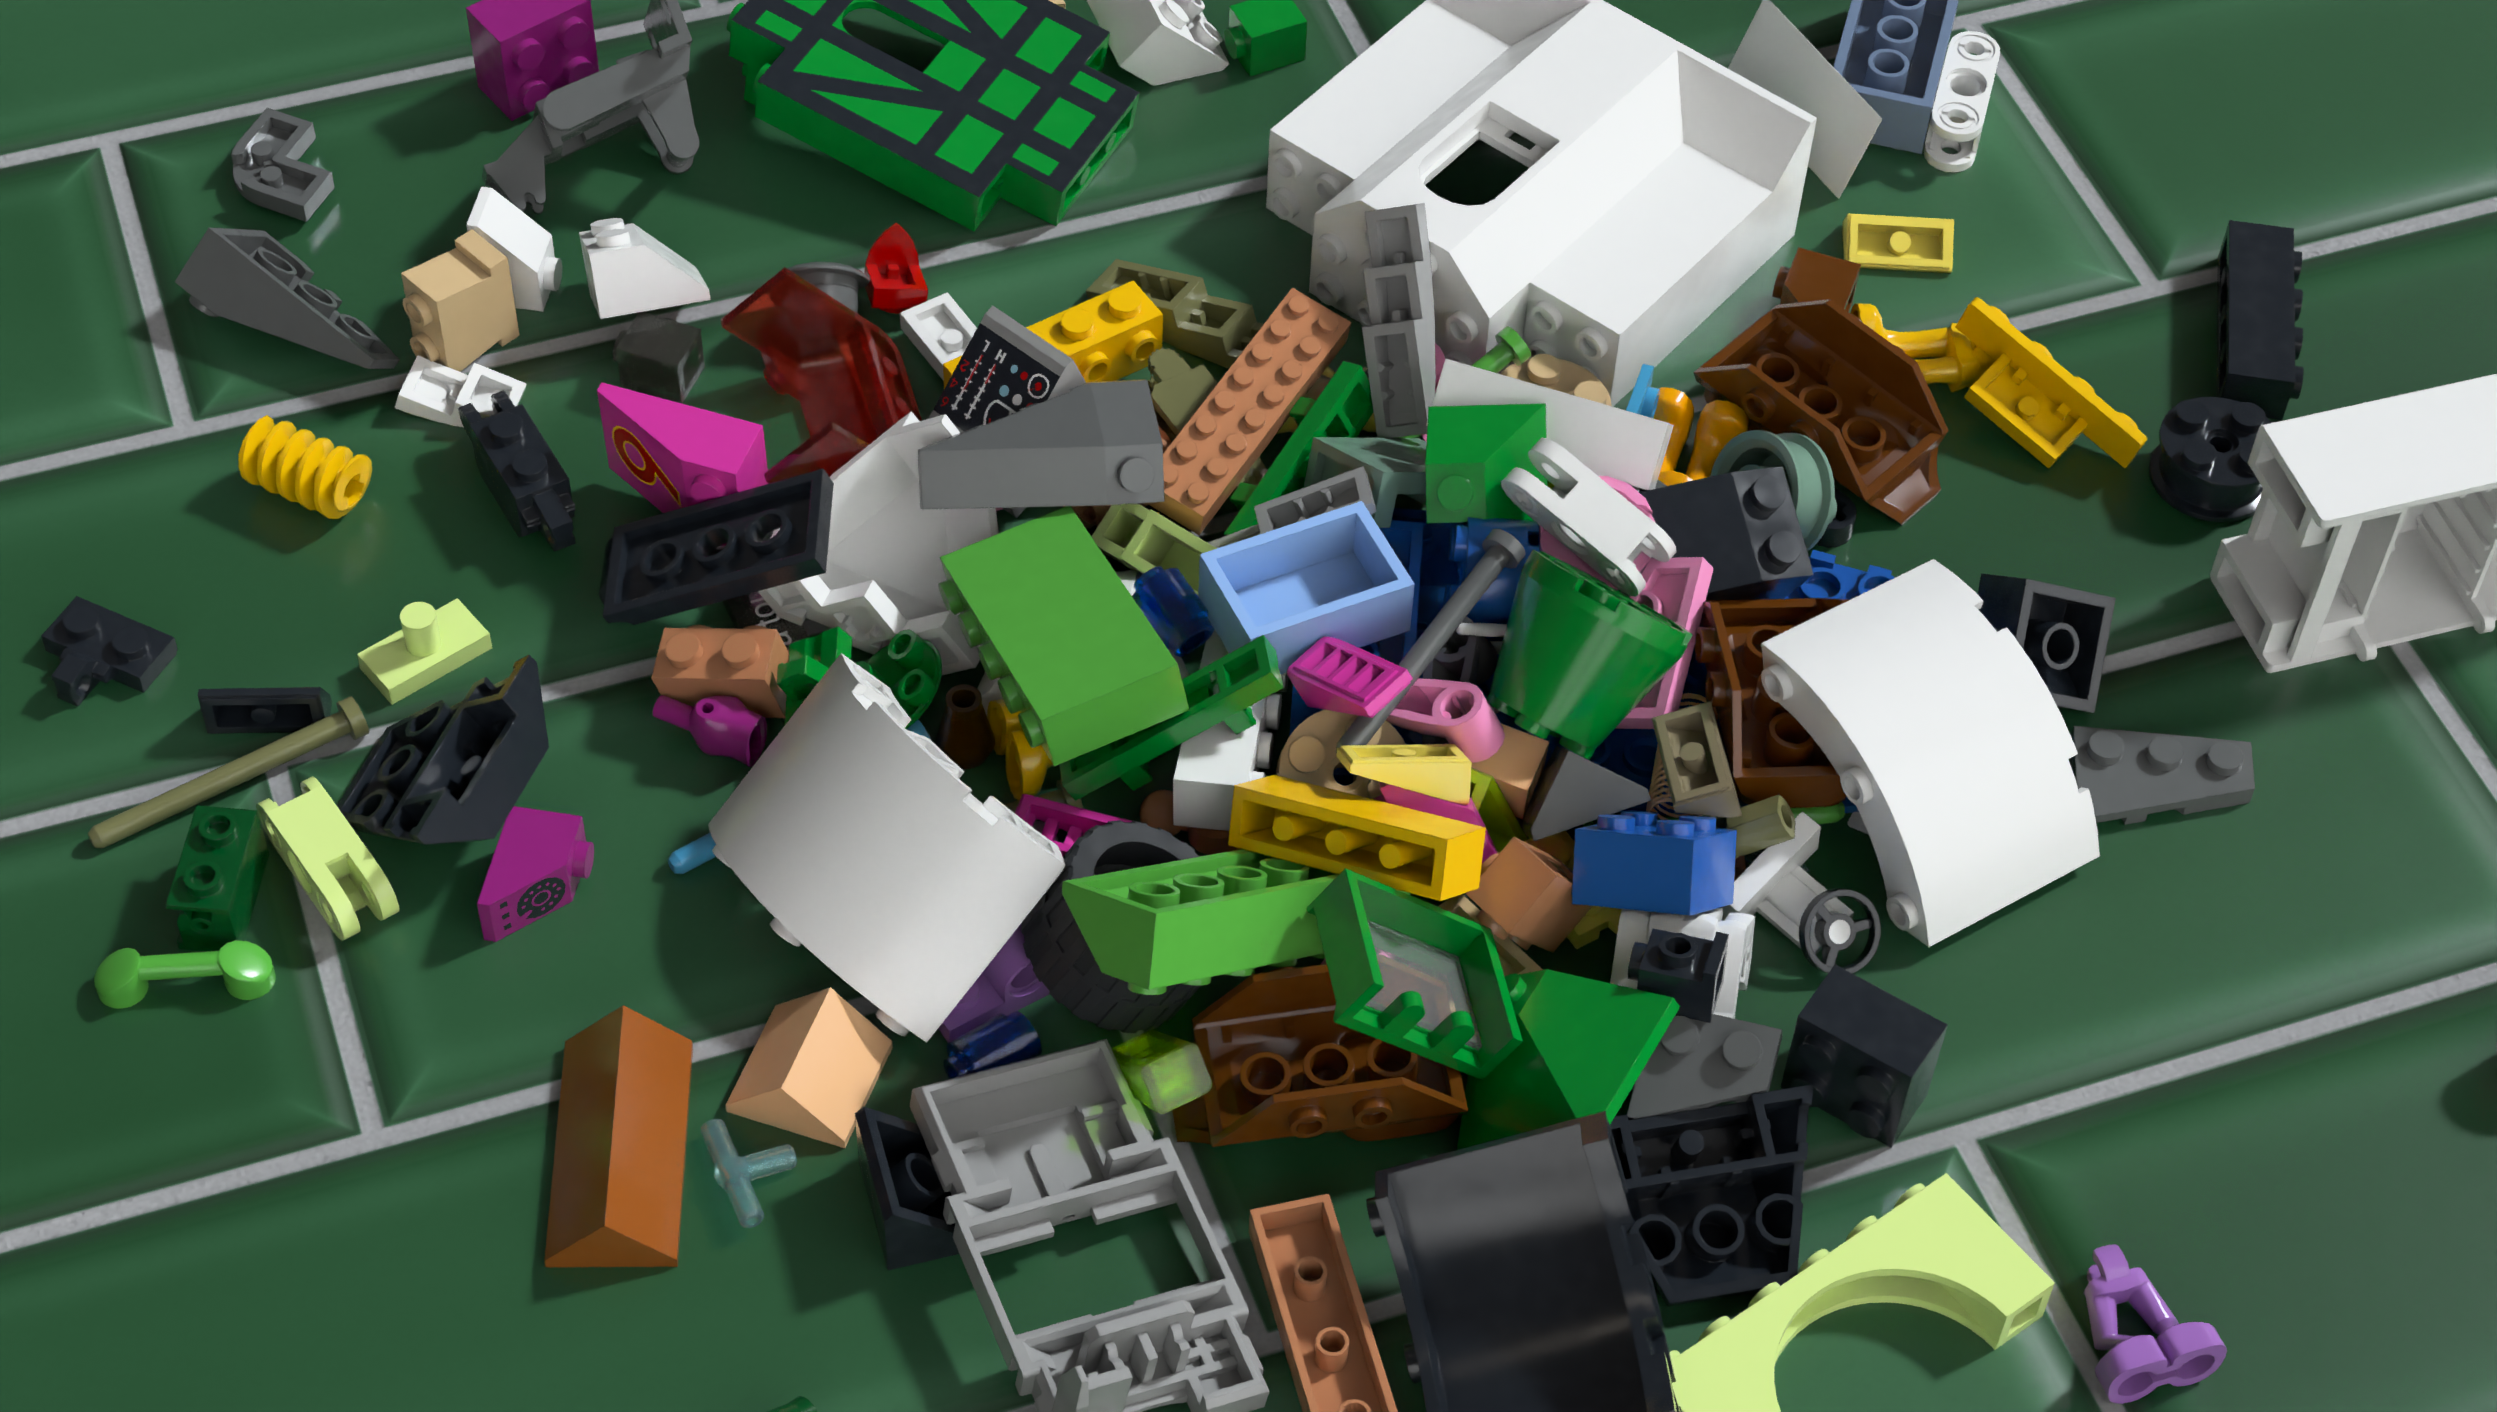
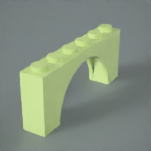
[1670,1173,2055,1412]

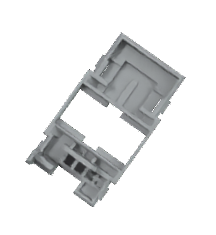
[910,1039,1270,1412]

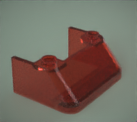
[721,267,922,484]

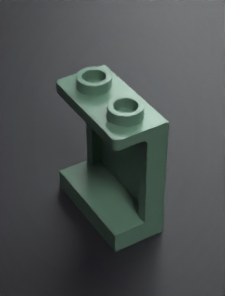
[1303,437,1427,528]

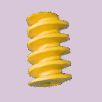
[238,415,372,519]

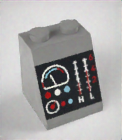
[929,305,1086,518]

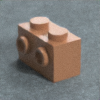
[652,625,789,718]
[1466,837,1592,953]

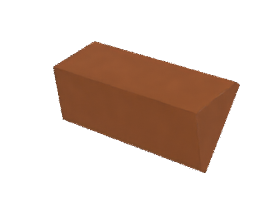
[544,1005,693,1267]

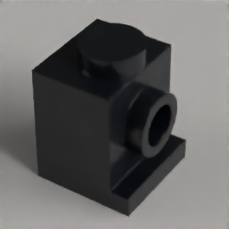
[1628,928,1729,1023]

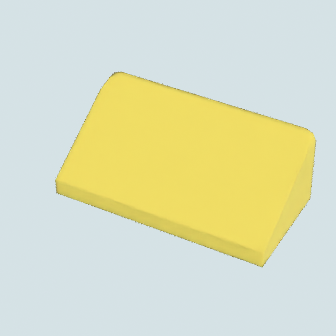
[1842,213,1954,273]

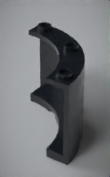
[1366,1111,1682,1412]

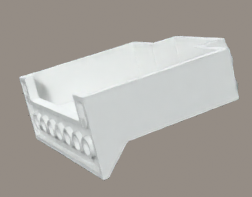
[1266,0,1817,407]

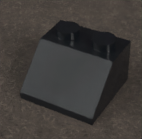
[1977,573,2116,713]

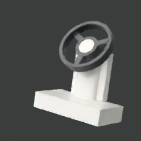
[1720,811,1881,973]

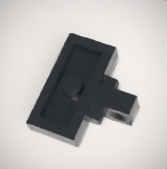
[41,596,178,707]

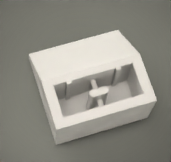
[1087,0,1229,86]

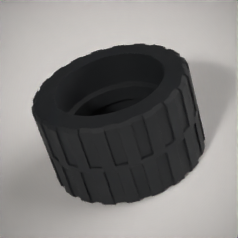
[1021,820,1202,1033]

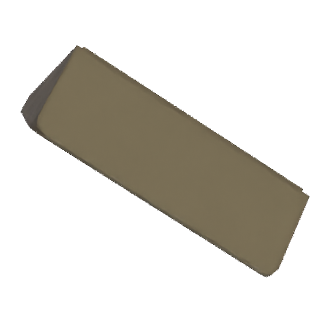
[1652,701,1742,818]

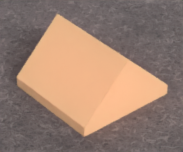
[726,987,893,1148]

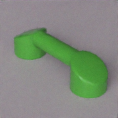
[94,940,276,1009]

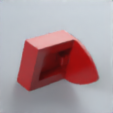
[864,223,928,314]

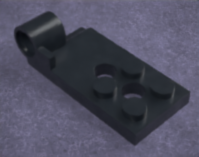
[599,469,834,625]

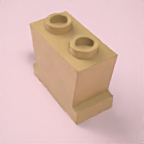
[401,229,520,372]

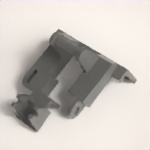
[482,0,700,215]

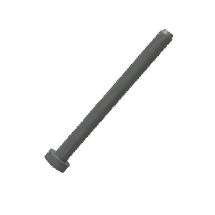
[1336,529,1526,753]

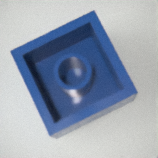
[1572,810,1737,916]

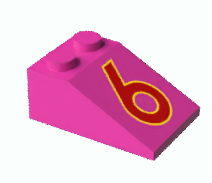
[597,382,769,546]

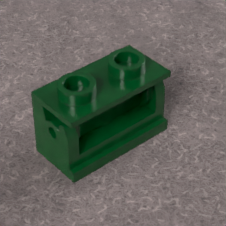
[166,805,269,951]

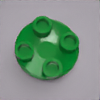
[856,629,942,729]

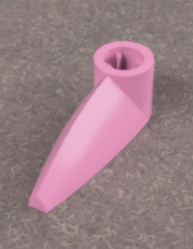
[1386,678,1505,763]

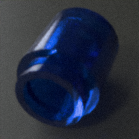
[1132,566,1214,657]
[943,1011,1042,1079]

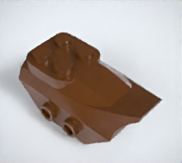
[1693,299,1949,525]
[1694,598,1850,808]
[1168,957,1468,1147]

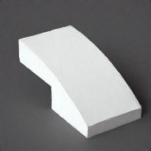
[395,355,527,427]

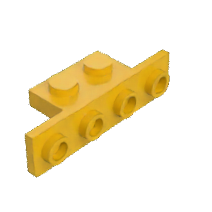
[1955,297,2147,468]

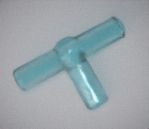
[700,1119,797,1228]

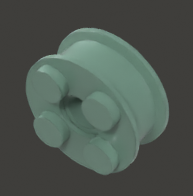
[1710,430,1837,552]

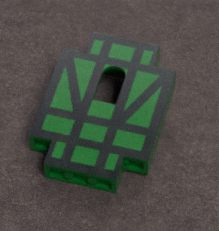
[727,0,1140,231]

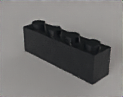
[2217,220,2304,420]

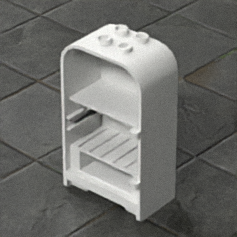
[2210,374,2497,673]

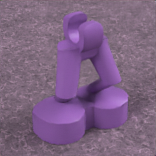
[2084,1244,2227,1404]

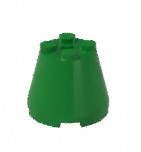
[1486,549,1693,760]

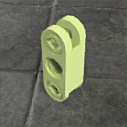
[256,776,400,941]

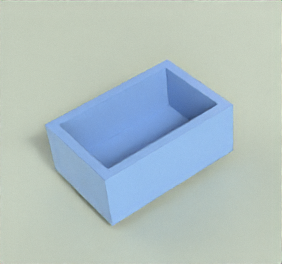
[1198,501,1415,674]

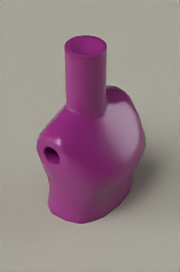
[653,695,767,767]

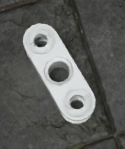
[1924,31,2000,173]
[1501,437,1677,597]

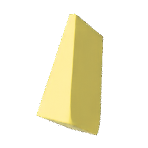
[1336,744,1472,805]

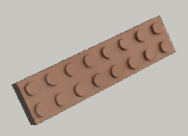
[1146,288,1352,535]
[1249,1194,1398,1412]

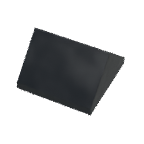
[855,1106,959,1270]

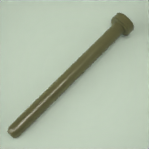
[87,696,369,848]

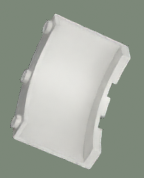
[1761,559,2100,947]
[708,653,1065,1043]

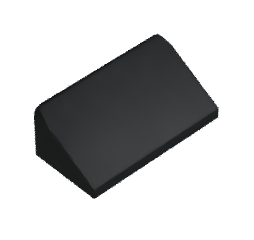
[198,687,332,734]

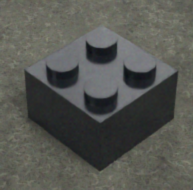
[1781,964,1948,1148]

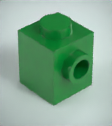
[1224,0,1308,76]

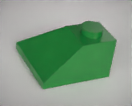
[1425,403,1548,524]

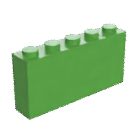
[938,506,1189,766]

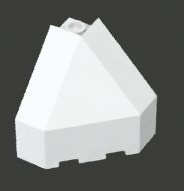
[758,411,999,675]

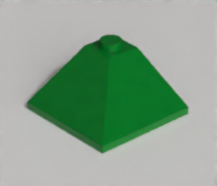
[1457,969,1681,1150]

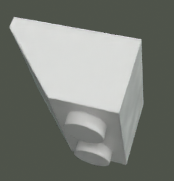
[579,218,711,319]

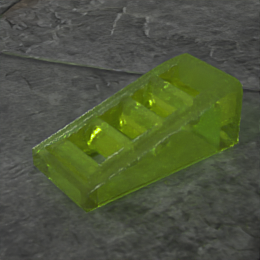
[1111,1030,1212,1114]

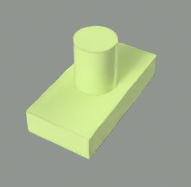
[357,598,492,705]

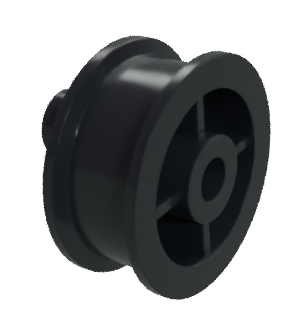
[2149,397,2272,522]

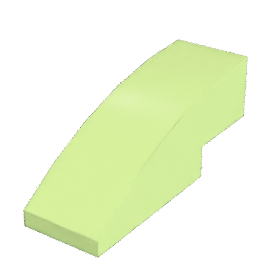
[1091,504,1217,610]

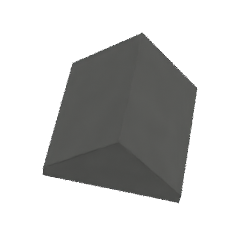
[1519,746,1651,841]

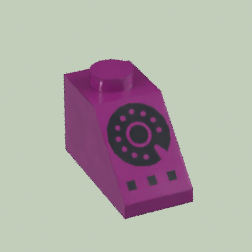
[477,806,594,942]

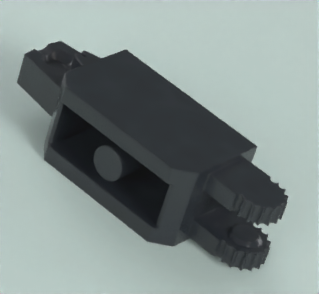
[458,390,576,552]

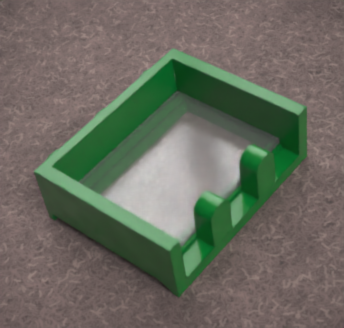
[1307,868,1523,1080]

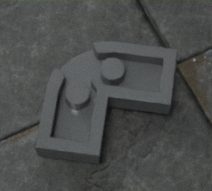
[231,108,335,222]

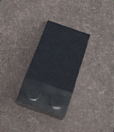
[1617,467,1814,600]

